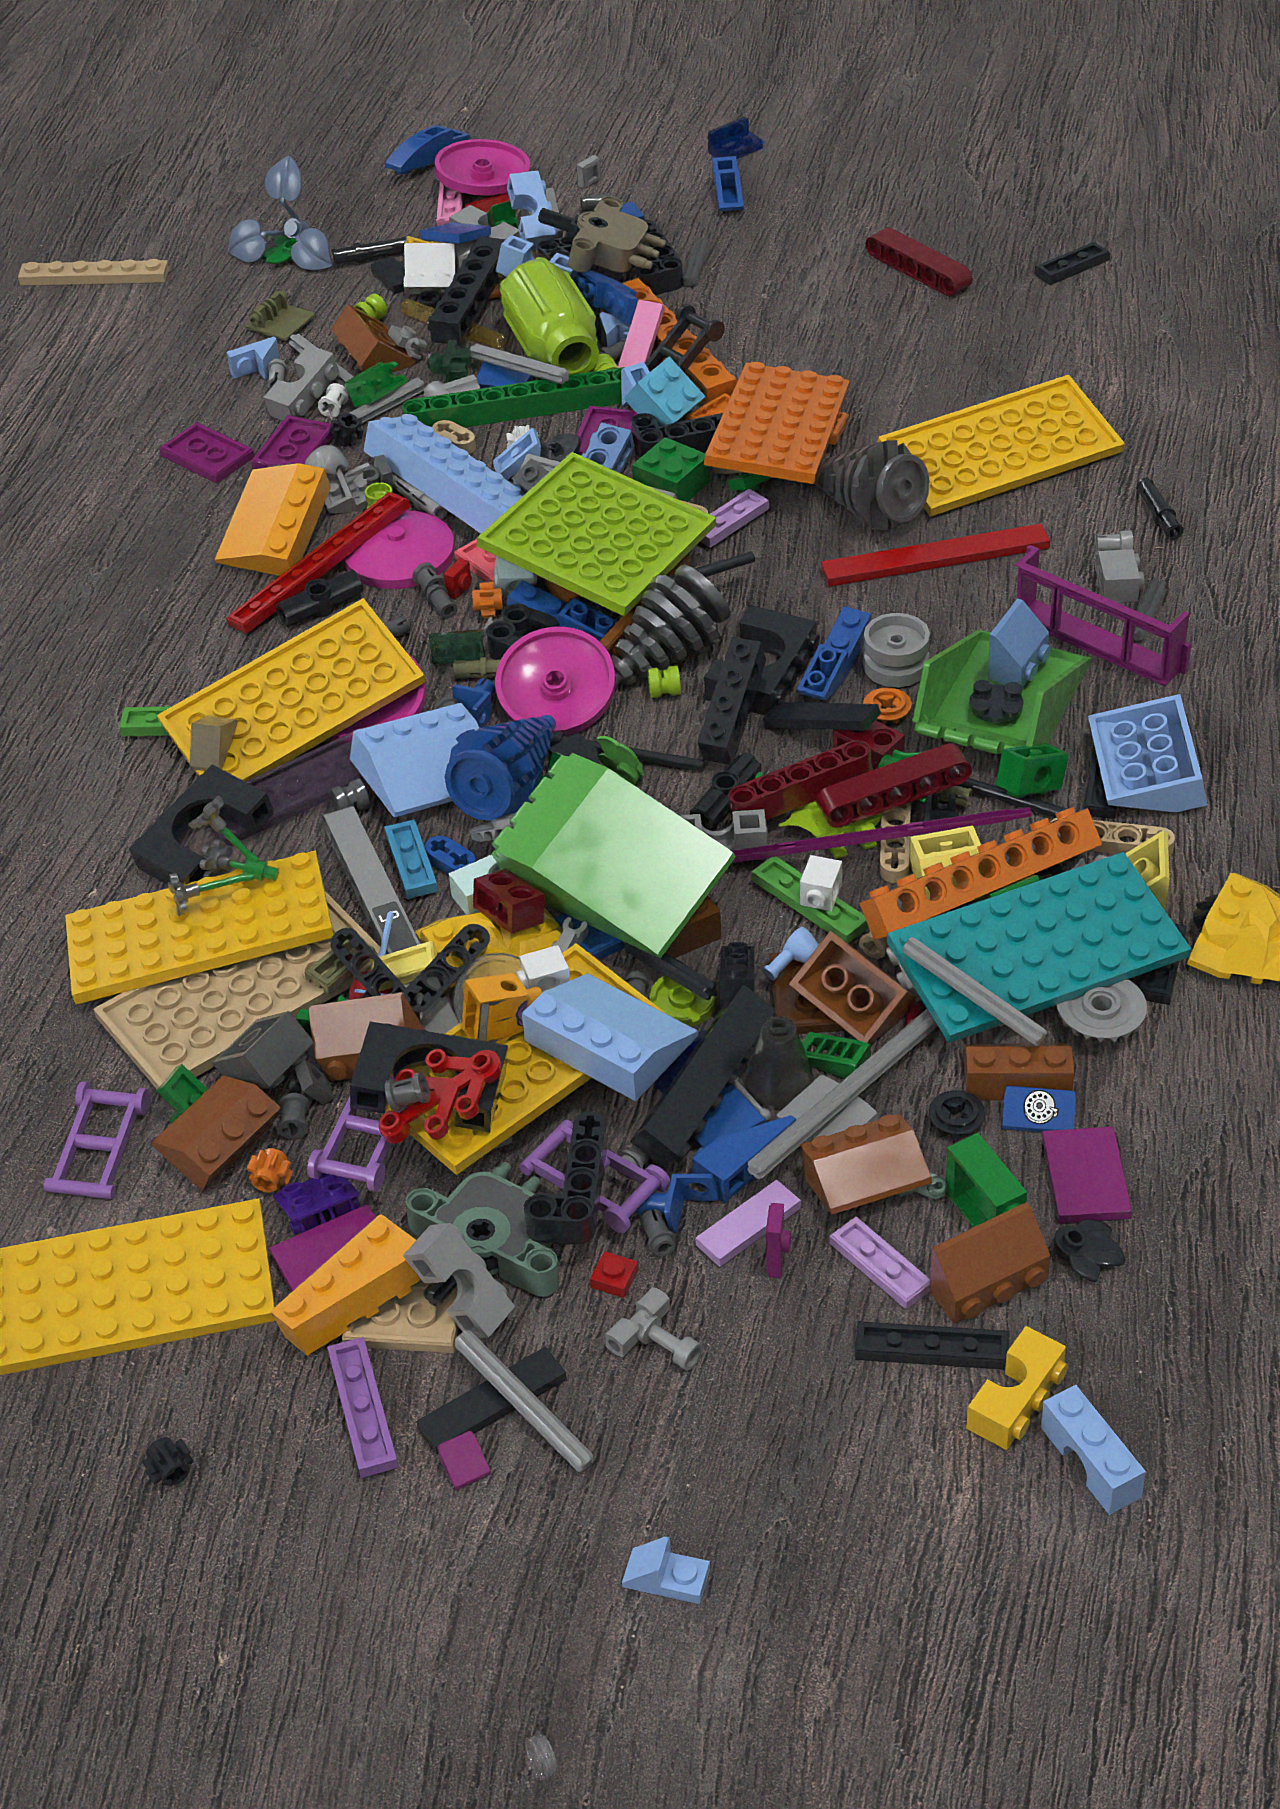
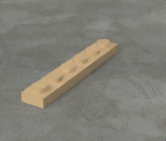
[18,259,169,286]

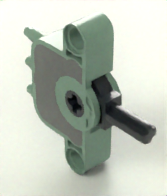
[406,1162,563,1306]

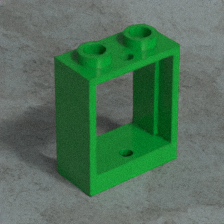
[946,1133,1027,1227]

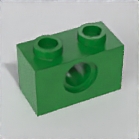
[996,743,1069,798]

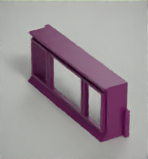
[1015,545,1191,686]

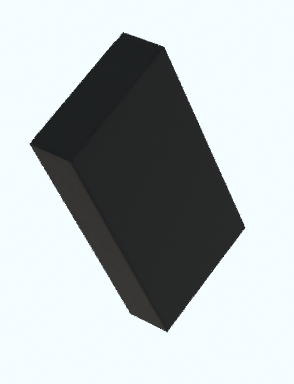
[370,256,405,294]

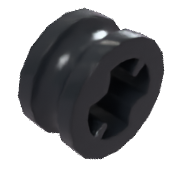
[418,291,441,314]

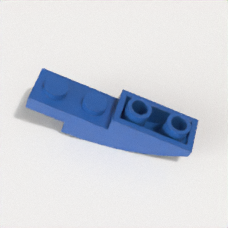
[385,125,470,174]
[573,270,638,324]
[506,580,618,642]
[797,606,872,700]

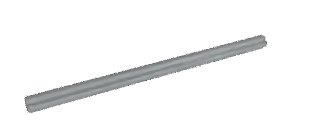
[747,1009,938,1179]

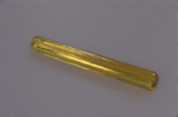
[400,299,506,349]

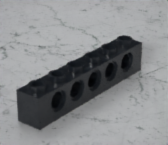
[427,236,506,346]

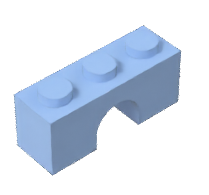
[507,171,558,251]
[496,235,577,280]
[1041,1385,1146,1515]

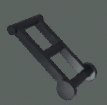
[645,304,725,373]

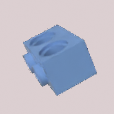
[581,422,635,474]

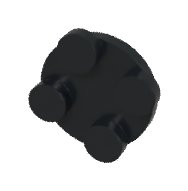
[540,433,582,462]
[969,680,1024,723]

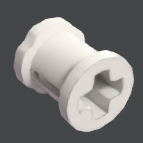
[318,383,349,418]

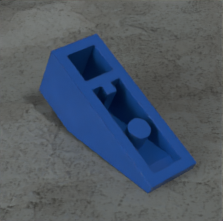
[692,1115,796,1203]

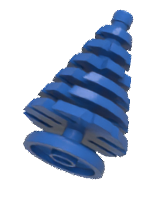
[444,714,556,821]

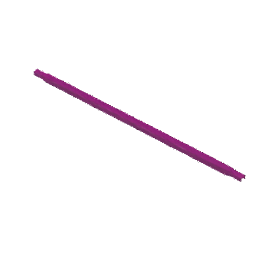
[732,807,1032,863]

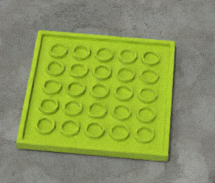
[477,452,717,616]

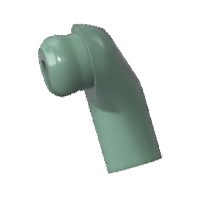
[896,1172,948,1199]

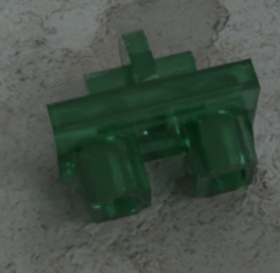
[427,340,472,384]
[429,629,486,664]

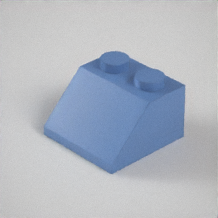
[988,598,1051,688]

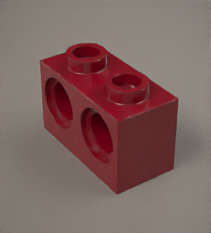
[833,720,905,770]
[473,868,545,934]

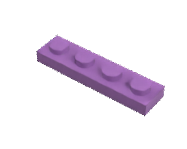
[327,1337,399,1478]

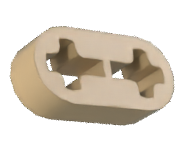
[432,420,476,454]

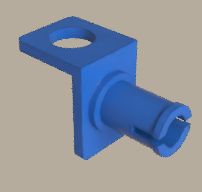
[452,678,495,728]
[635,1174,719,1233]

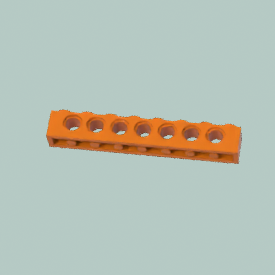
[622,278,737,405]
[859,807,1102,940]

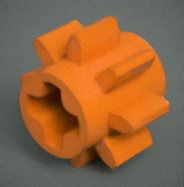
[472,582,503,618]
[246,1148,293,1193]

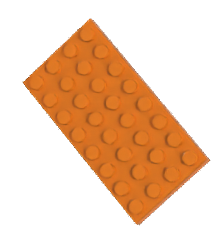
[704,362,850,484]

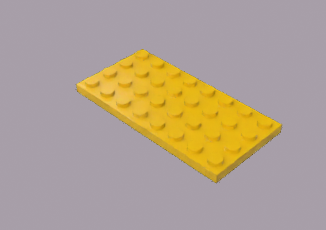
[878,375,1125,517]
[157,598,426,784]
[65,850,334,1005]
[385,943,667,1175]
[0,1198,276,1375]

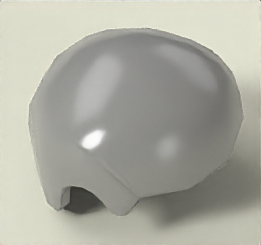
[305,445,349,475]

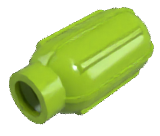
[499,257,599,375]

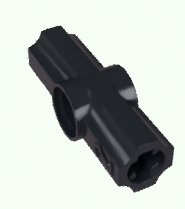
[275,569,363,627]
[690,752,761,830]

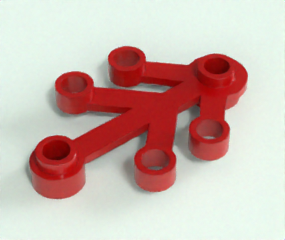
[379,1049,501,1144]

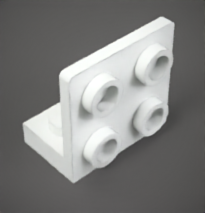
[404,243,455,294]

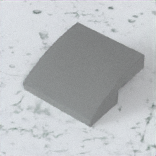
[325,462,370,513]
[776,1074,879,1142]

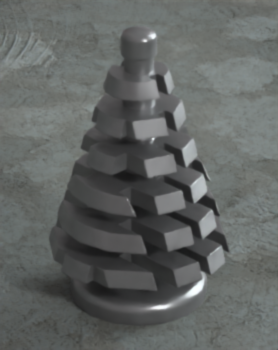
[815,440,930,530]
[611,564,731,689]

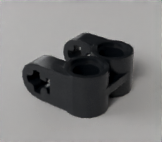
[486,604,561,660]

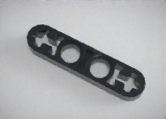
[403,924,490,1020]
[331,928,420,1007]

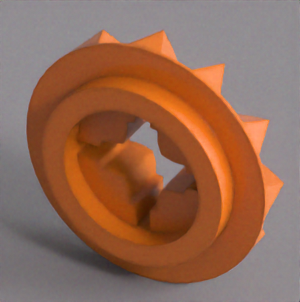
[863,688,912,725]

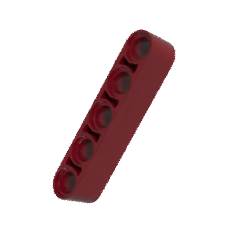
[865,227,973,297]
[728,740,873,820]
[816,743,972,828]

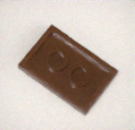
[769,953,845,1035]

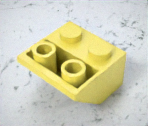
[909,825,990,901]

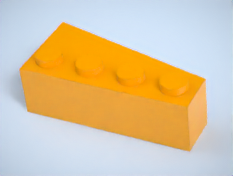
[270,1214,421,1356]

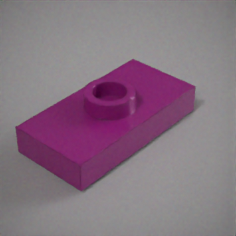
[766,1203,791,1278]

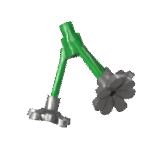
[168,796,279,916]

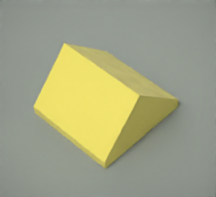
[1125,830,1170,911]

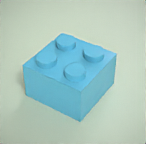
[623,356,705,426]

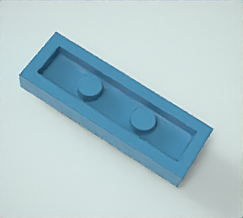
[384,819,438,899]

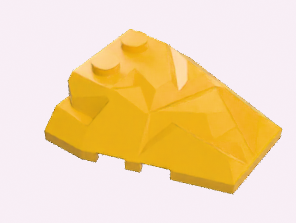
[1187,873,1280,985]
[414,908,563,1006]

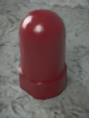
[905,1004,923,1026]

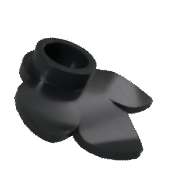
[1053,1220,1125,1282]

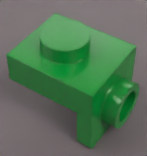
[727,473,772,492]

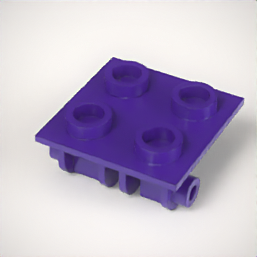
[273,1173,361,1236]

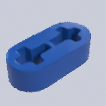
[424,836,476,876]

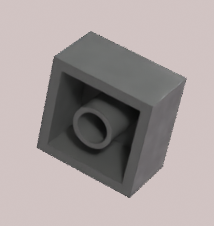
[212,1011,314,1090]

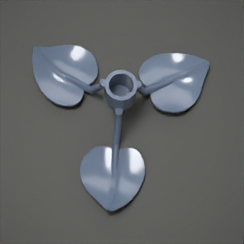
[229,156,333,270]

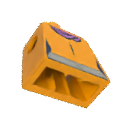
[461,973,542,1043]

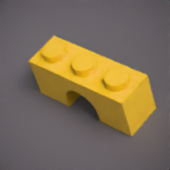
[966,1326,1068,1450]

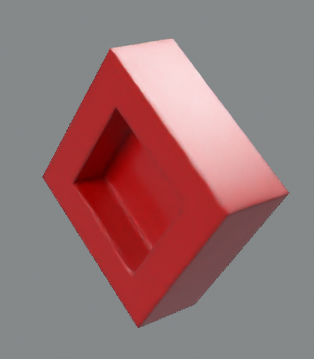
[444,558,472,600]
[590,1251,639,1298]

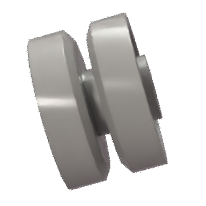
[863,613,930,688]

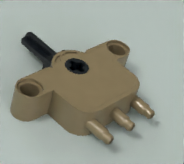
[538,196,666,272]

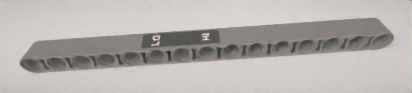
[322,806,512,1150]

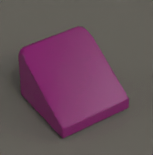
[437,1431,491,1490]

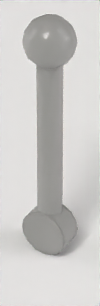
[733,1077,771,1122]

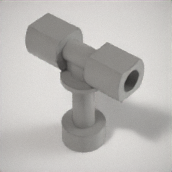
[605,1287,703,1371]

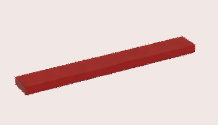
[226,492,411,634]
[821,523,1050,587]

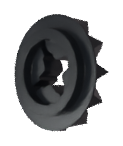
[928,1090,985,1139]

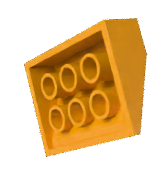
[215,463,331,576]

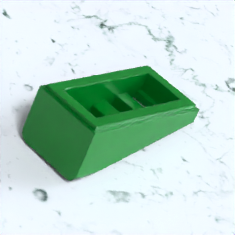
[794,1032,871,1079]

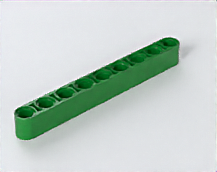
[402,367,625,428]

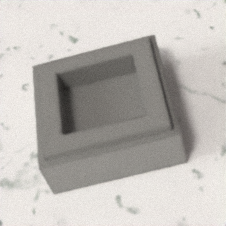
[577,155,601,189]

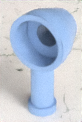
[762,927,819,981]

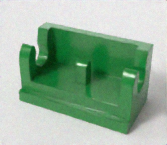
[344,361,408,407]

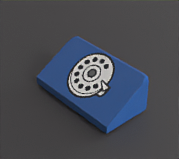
[1002,1086,1076,1132]

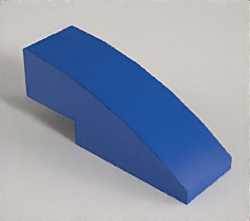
[712,156,744,212]

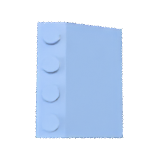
[1088,694,1208,812]
[350,703,479,817]
[522,973,698,1101]

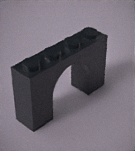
[704,605,820,715]
[129,764,275,885]
[350,1021,508,1133]

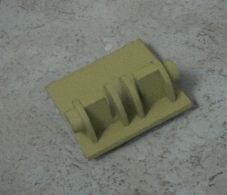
[245,290,316,341]

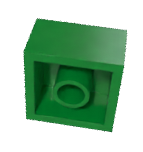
[632,437,710,502]

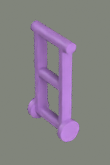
[43,1081,151,1199]
[307,1081,410,1192]
[519,1120,670,1233]

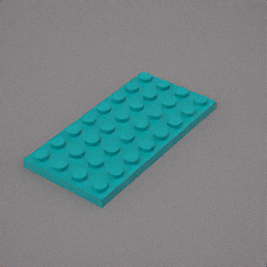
[886,852,1191,1043]

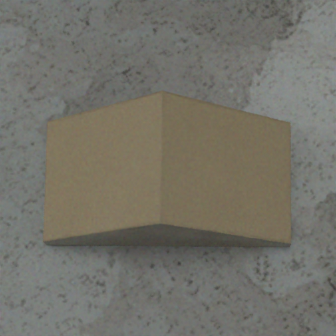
[190,716,237,771]

